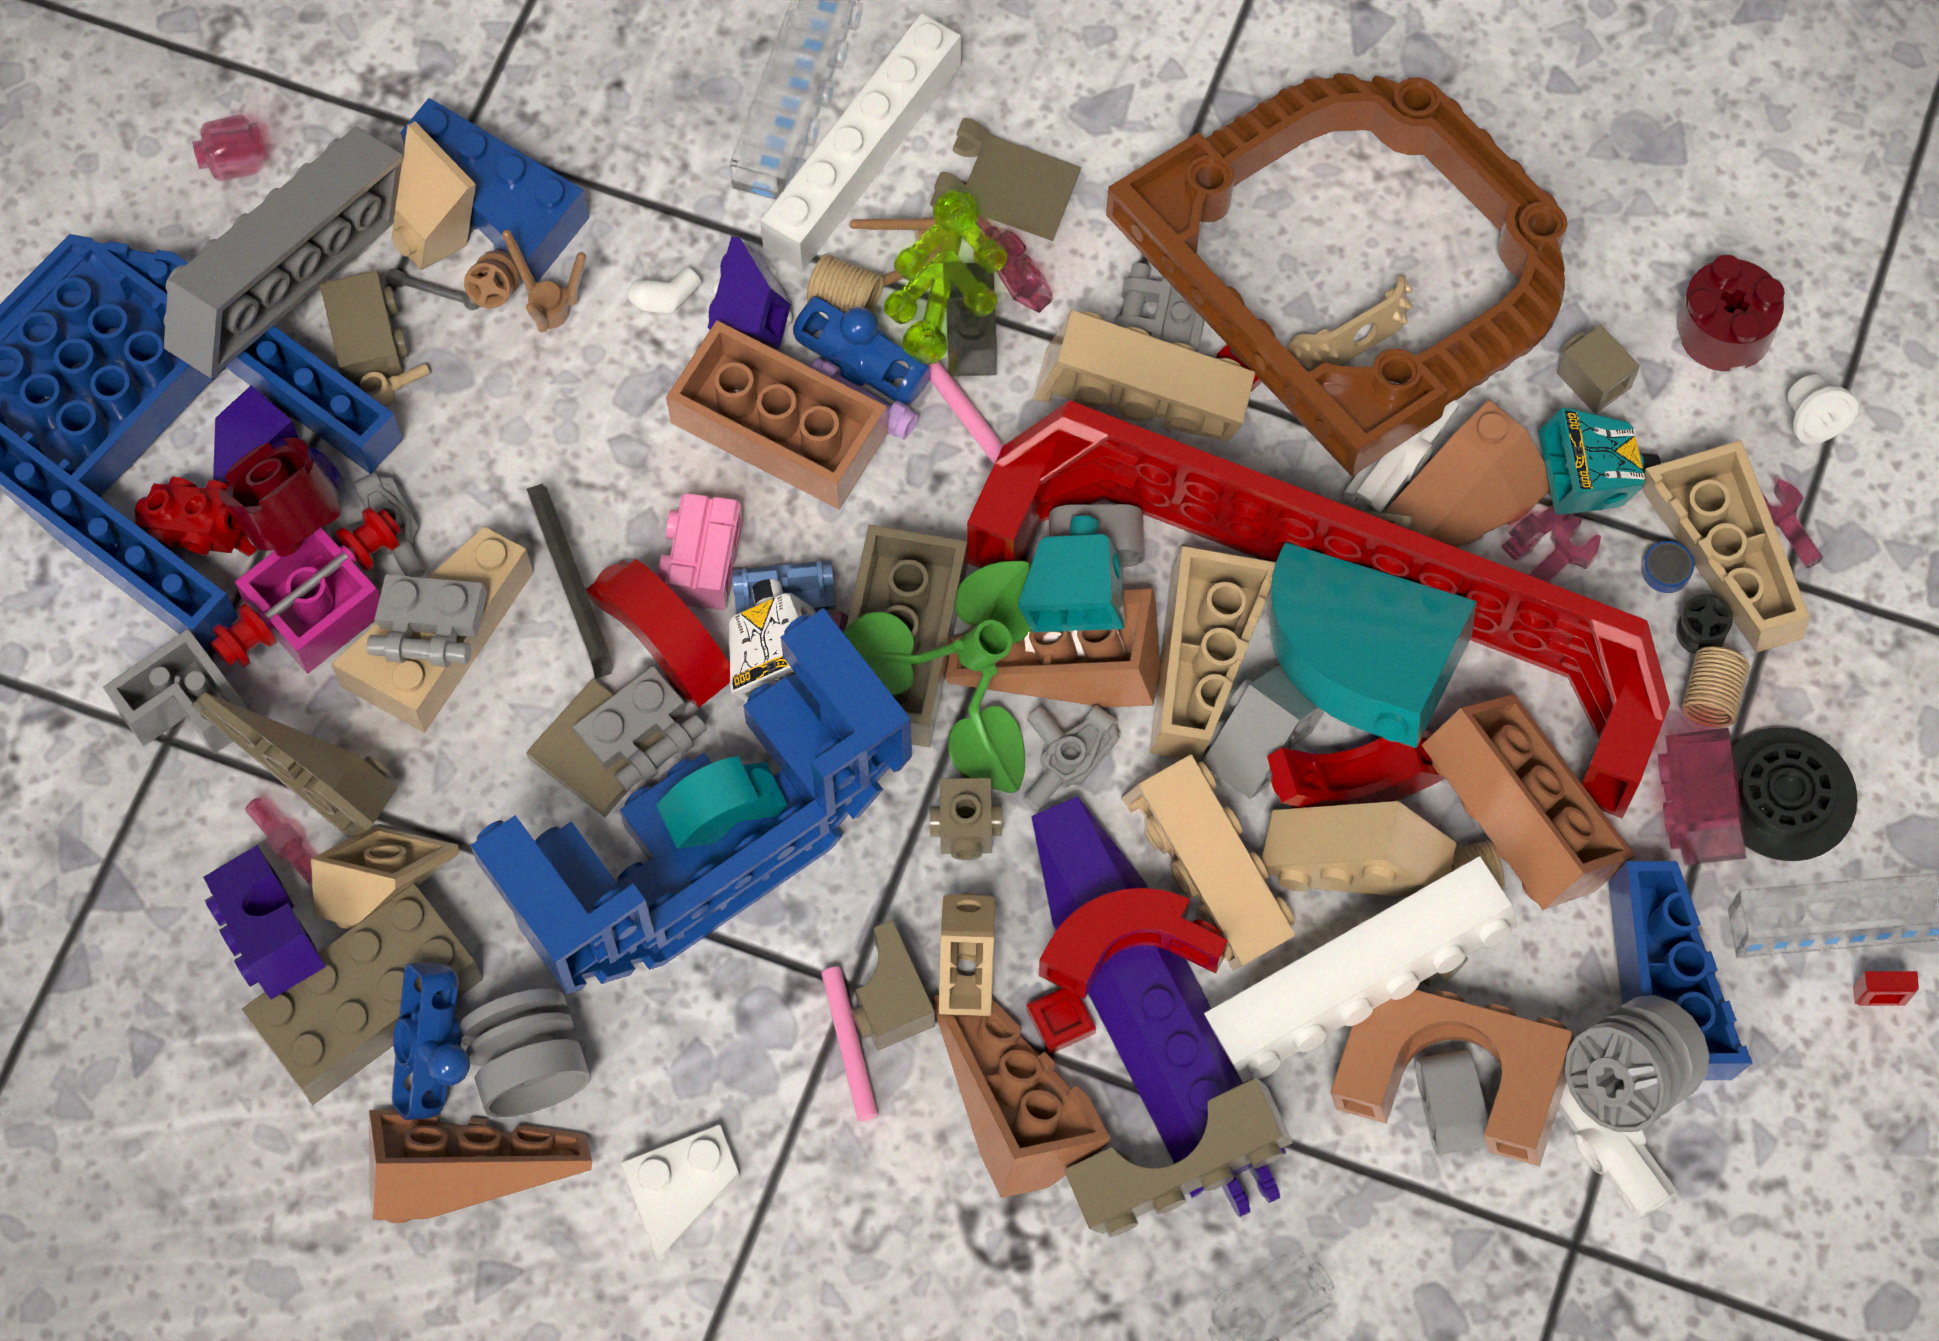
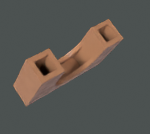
[1330,990,1574,1167]

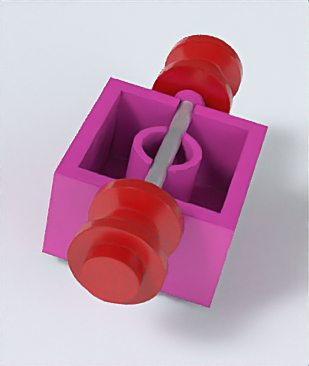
[211,507,401,674]

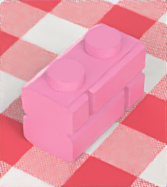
[658,493,743,610]

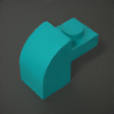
[656,756,788,849]

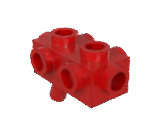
[135,476,257,557]

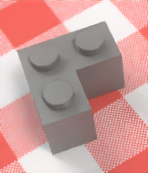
[103,629,248,754]
[1202,664,1325,799]

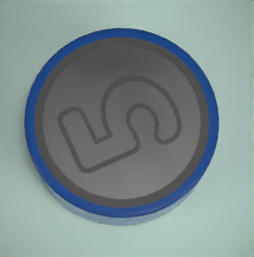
[1642,541,1694,593]

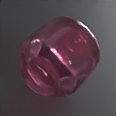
[192,115,266,181]

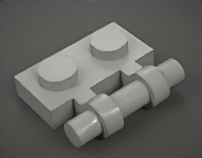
[1115,263,1205,352]
[367,574,487,667]
[573,666,707,791]

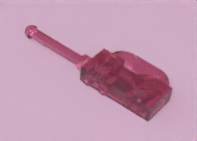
[961,180,1053,313]

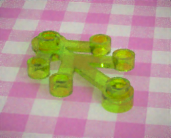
[884,190,1007,364]

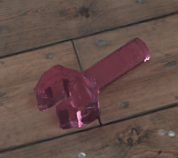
[1762,479,1823,568]
[1501,505,1574,561]
[1528,517,1601,582]

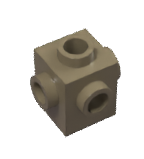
[930,778,1002,860]

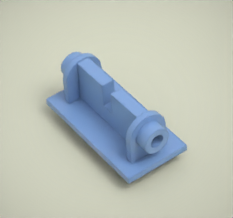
[732,560,836,615]

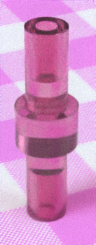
[245,797,313,884]

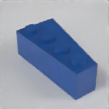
[400,98,589,283]
[1609,861,1753,1080]

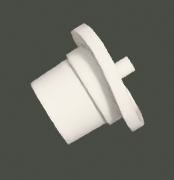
[1788,374,1859,445]

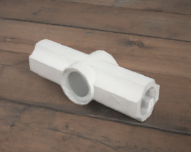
[1343,400,1459,512]
[1558,1082,1678,1220]

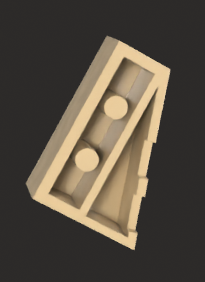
[1262,801,1456,897]

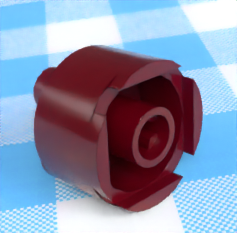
[1677,255,1785,371]
[219,437,342,557]

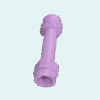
[810,358,919,440]

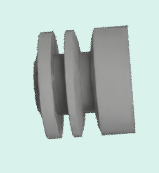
[459,988,591,1118]
[1565,995,1709,1133]

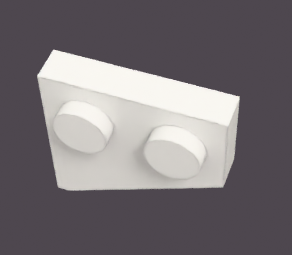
[621,1124,740,1262]

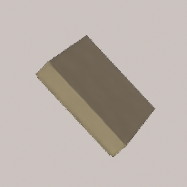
[526,679,663,818]

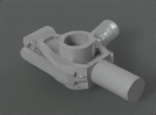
[330,472,425,577]
[1023,705,1120,811]

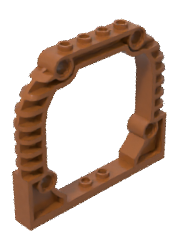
[1106,73,1568,477]

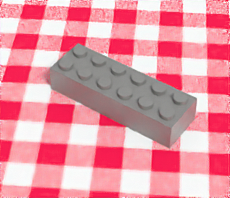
[163,126,403,378]

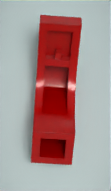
[585,558,730,708]
[1266,730,1445,809]
[1038,888,1228,999]

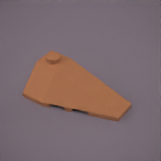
[369,1110,592,1223]

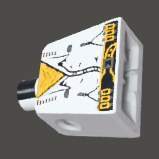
[729,579,816,702]

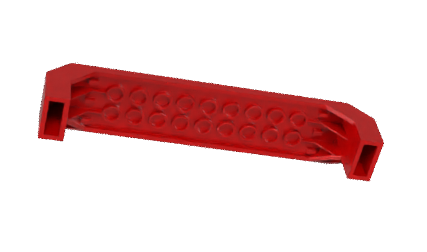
[967,400,1670,819]

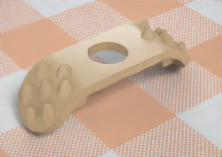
[1288,275,1413,370]

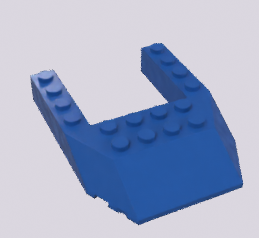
[0,234,403,652]

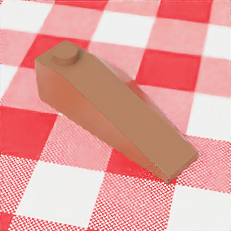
[1385,399,1550,547]
[945,589,1160,708]
[932,995,1111,1198]

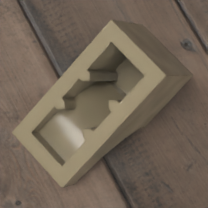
[851,920,935,1051]

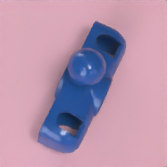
[793,296,931,404]
[392,962,470,1120]

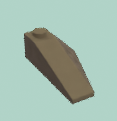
[191,692,397,839]

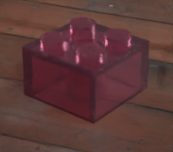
[1658,728,1747,865]

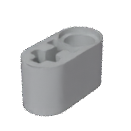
[1049,504,1145,568]
[1415,1049,1489,1155]

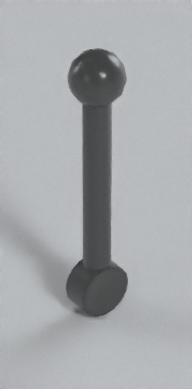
[385,269,480,310]

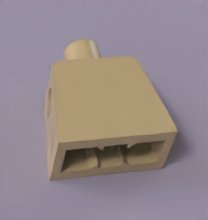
[939,893,995,1016]

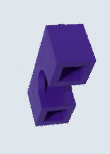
[203,845,326,1000]

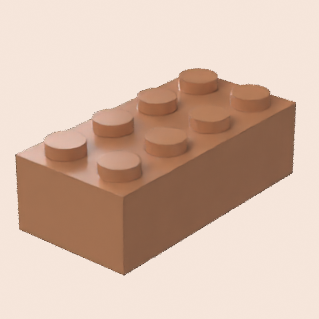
[666,320,888,510]
[1422,694,1636,910]

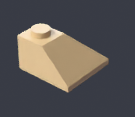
[391,121,476,270]
[311,825,459,929]

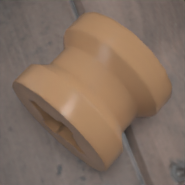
[464,250,521,309]

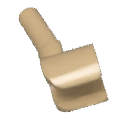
[360,363,430,407]

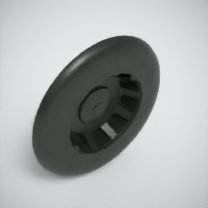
[1715,728,1858,862]

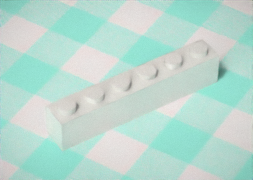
[760,13,961,272]
[1204,856,1518,1083]

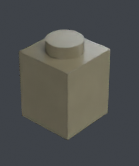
[1557,325,1640,414]

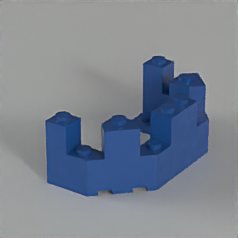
[470,608,912,994]

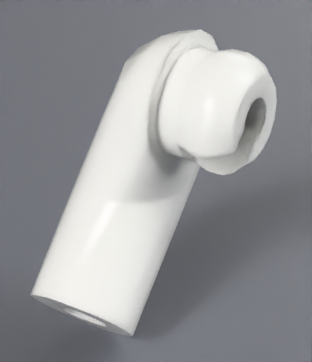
[628,267,702,314]

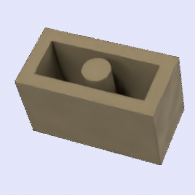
[320,270,408,387]

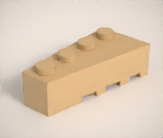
[1033,310,1255,442]
[1643,440,1810,653]
[331,526,533,733]
[1121,754,1296,971]

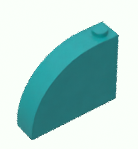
[1269,542,1476,748]

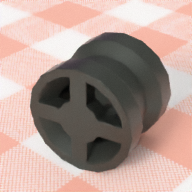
[1676,594,1733,654]

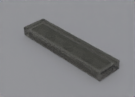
[526,483,613,680]

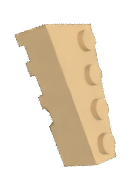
[1150,546,1276,762]

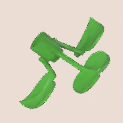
[843,561,1031,793]

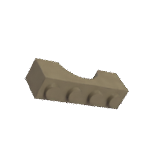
[1064,1078,1293,1237]

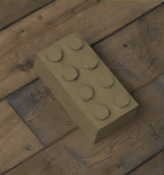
[846,524,968,748]
[242,883,483,1106]

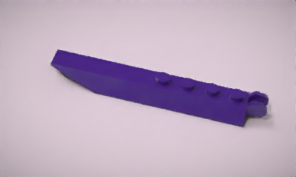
[1031,796,1286,1217]

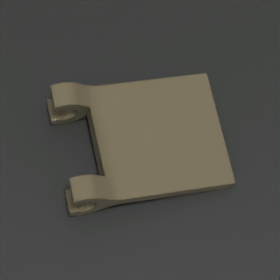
[930,118,1081,241]

